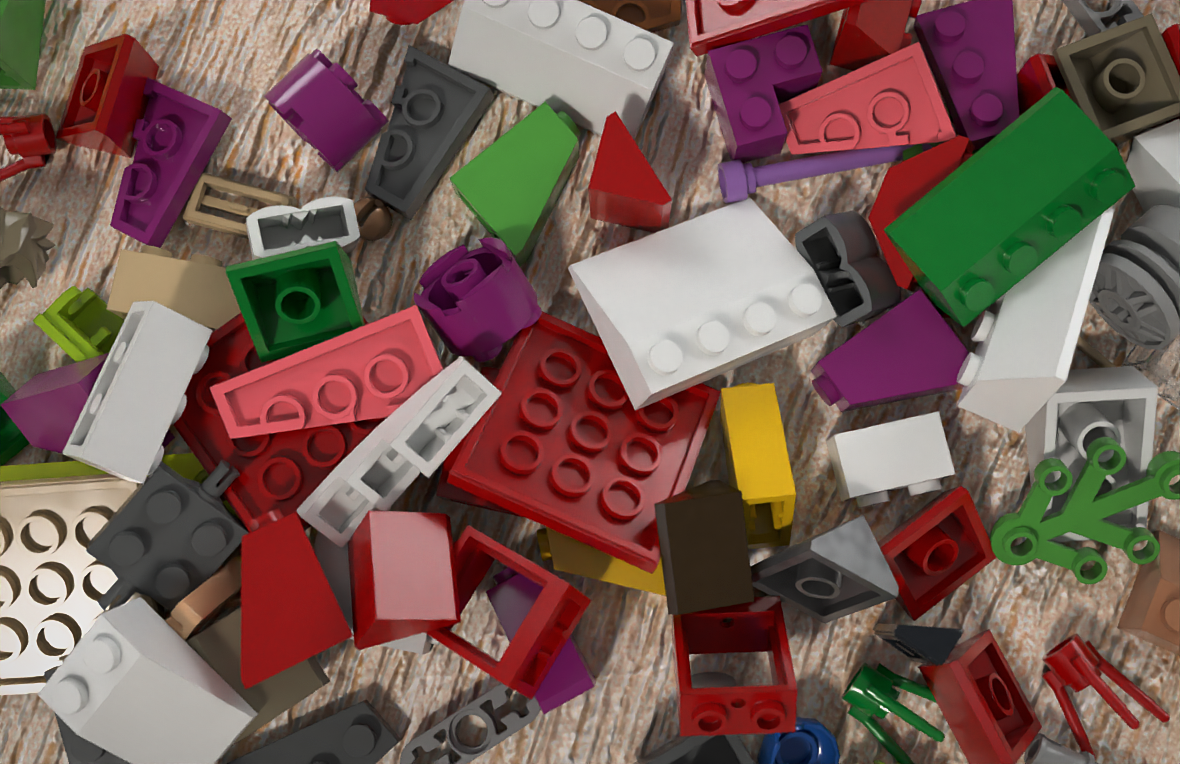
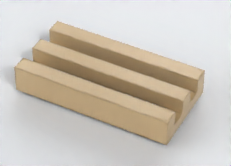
[183,172,298,239]

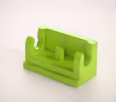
[33,286,124,362]

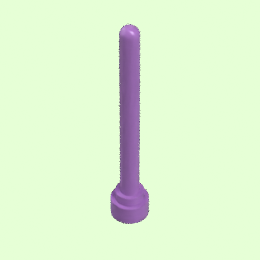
[718,144,932,203]

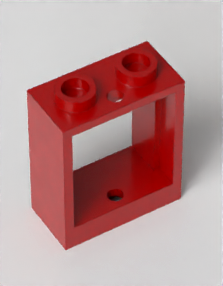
[424,525,591,699]
[672,596,798,736]

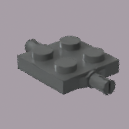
[86,460,249,612]

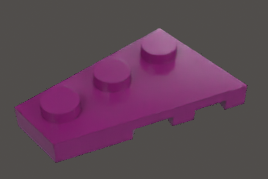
[913,0,1019,150]
[110,77,232,248]

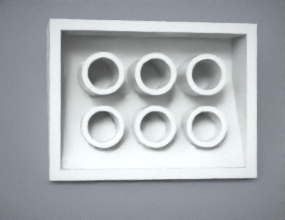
[568,197,837,410]

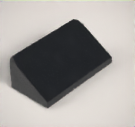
[873,623,964,666]

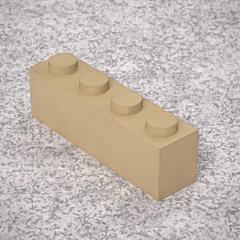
[106,245,241,333]

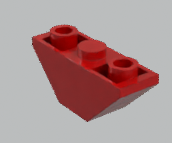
[868,135,974,292]

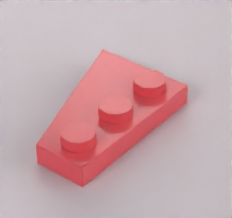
[779,42,957,155]

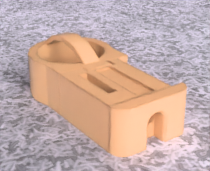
[165,555,242,642]

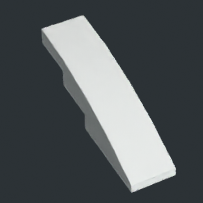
[296,356,502,549]

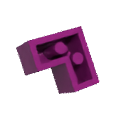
[704,24,823,164]

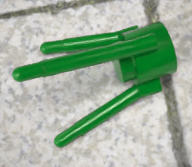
[842,663,945,764]

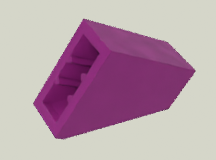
[811,289,969,412]
[1,353,175,454]
[486,568,597,714]

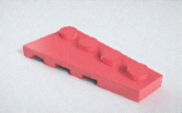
[209,305,444,439]

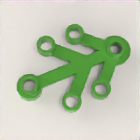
[990,437,1180,584]

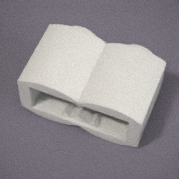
[246,196,360,260]

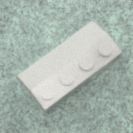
[448,0,674,140]
[957,207,1115,432]

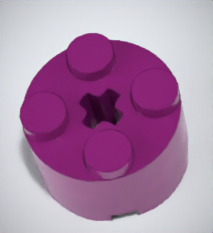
[264,48,388,173]
[413,237,542,363]

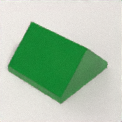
[225,241,365,363]

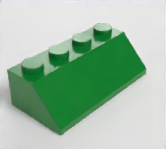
[884,87,1136,327]

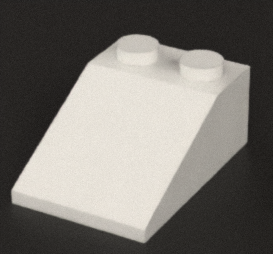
[1025,366,1158,542]
[38,597,258,764]

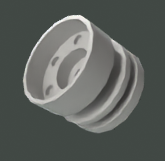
[1089,205,1180,350]

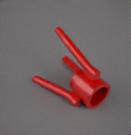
[0,113,57,182]
[1041,634,1170,759]

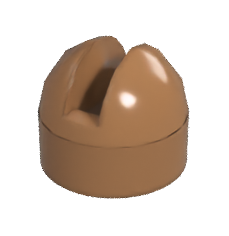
[354,197,392,241]

